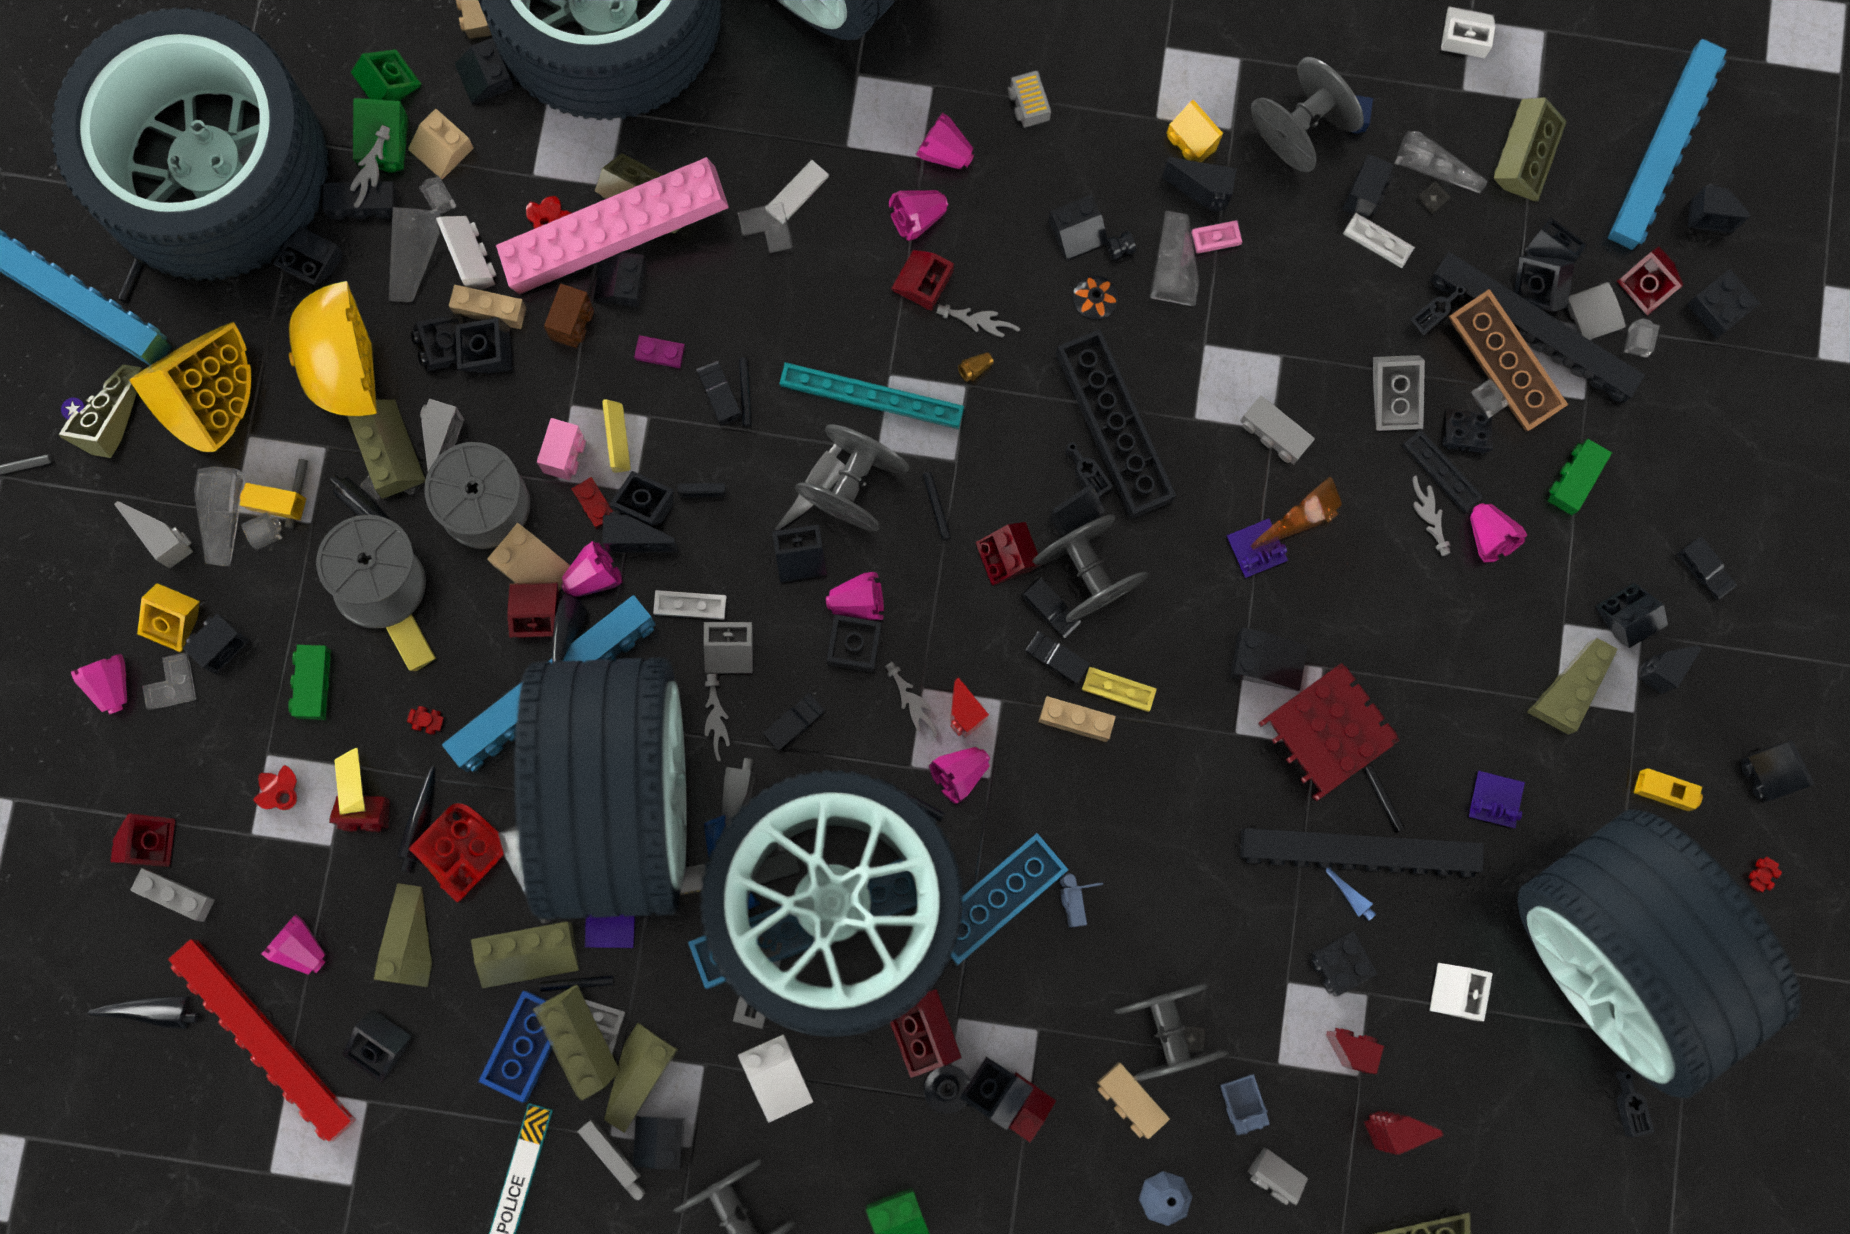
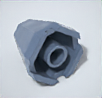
[1139,1171,1192,1226]

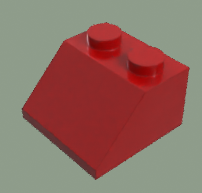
[950,678,989,738]

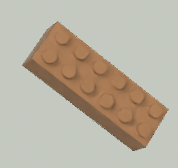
[1448,289,1568,431]

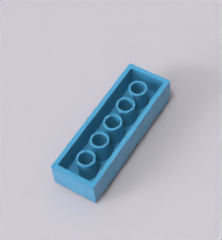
[950,833,1068,965]

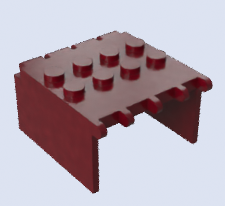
[1258,663,1400,801]

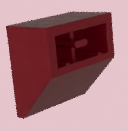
[891,250,954,311]
[975,522,1041,585]
[507,582,559,637]
[329,796,390,832]
[1326,1028,1384,1075]

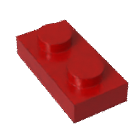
[572,477,613,529]

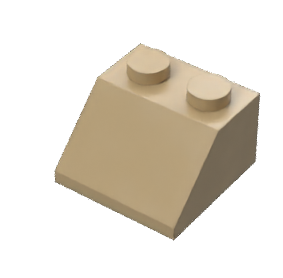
[408,109,473,180]

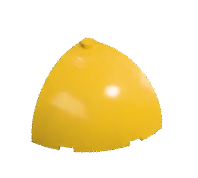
[289,281,377,416]
[129,322,251,452]

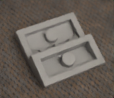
[1568,282,1626,340]
[585,1000,625,1055]

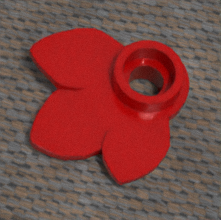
[526,196,572,229]
[253,765,297,810]

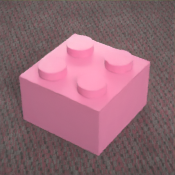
[537,418,586,481]

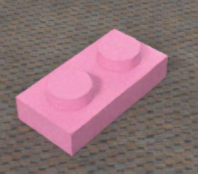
[1191,220,1242,254]

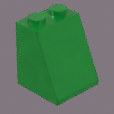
[353,98,409,173]
[866,1188,929,1234]

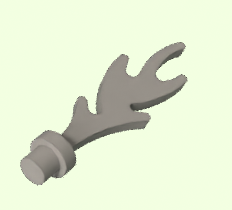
[350,125,390,208]
[937,304,1020,338]
[1413,476,1451,557]
[885,662,937,738]
[705,674,730,762]

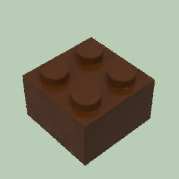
[544,283,594,348]

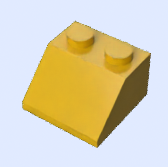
[1167,99,1223,162]
[137,583,200,652]

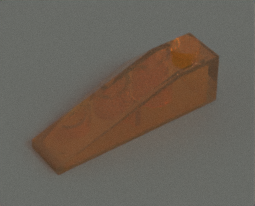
[1251,477,1342,550]

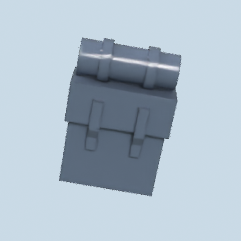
[1060,873,1103,927]
[1220,1074,1270,1136]

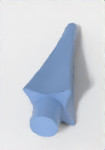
[1326,868,1376,921]

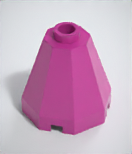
[915,113,974,169]
[889,190,948,241]
[1470,503,1527,562]
[561,541,623,598]
[826,572,884,621]
[71,654,127,714]
[928,747,990,804]
[262,914,325,974]

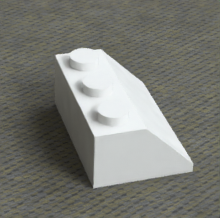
[436,216,496,290]

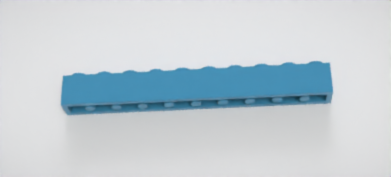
[1607,39,1727,250]

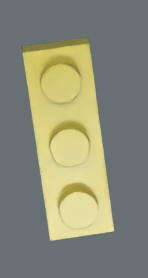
[1082,667,1157,712]

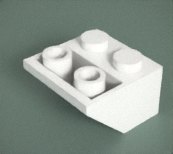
[1441,7,1495,58]
[1429,963,1492,1021]

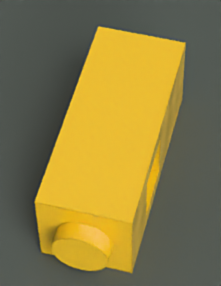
[239,483,307,521]
[1634,768,1703,811]

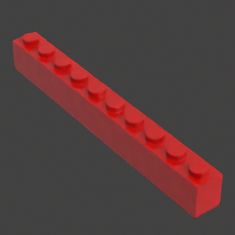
[168,939,356,1142]

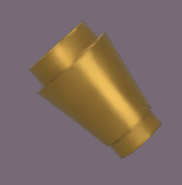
[958,352,994,381]

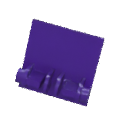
[1227,519,1288,578]
[1469,771,1525,828]
[585,914,635,948]

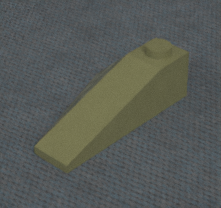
[59,364,143,458]
[374,883,432,987]
[604,1023,678,1133]

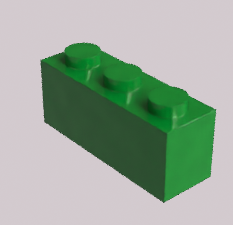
[1548,439,1612,515]
[288,645,331,720]

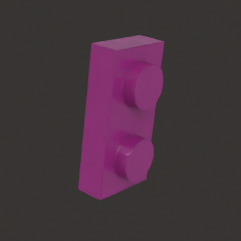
[634,335,685,368]

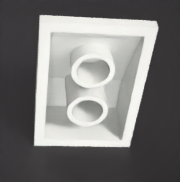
[738,1034,813,1123]

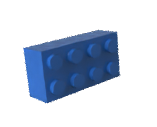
[478,991,552,1103]

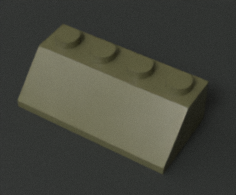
[1494,98,1567,201]
[595,153,682,234]
[348,400,426,499]
[471,922,579,988]
[533,985,620,1100]

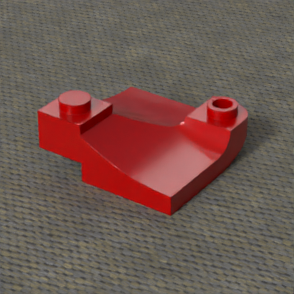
[409,803,512,903]

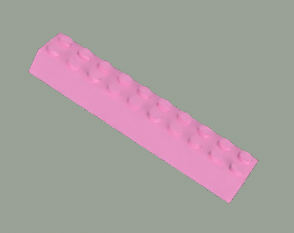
[496,157,729,294]

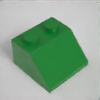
[351,50,421,101]

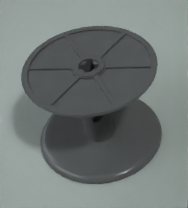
[1251,57,1364,172]
[795,424,910,531]
[424,442,530,549]
[1032,514,1149,622]
[316,515,426,628]
[1114,983,1228,1081]
[673,1159,795,1234]

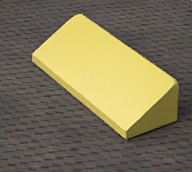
[602,399,631,473]
[386,614,436,671]
[335,748,365,814]

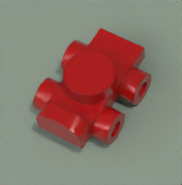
[407,706,444,735]
[1748,857,1782,893]

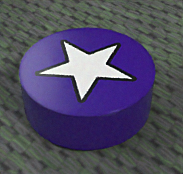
[61,398,86,420]

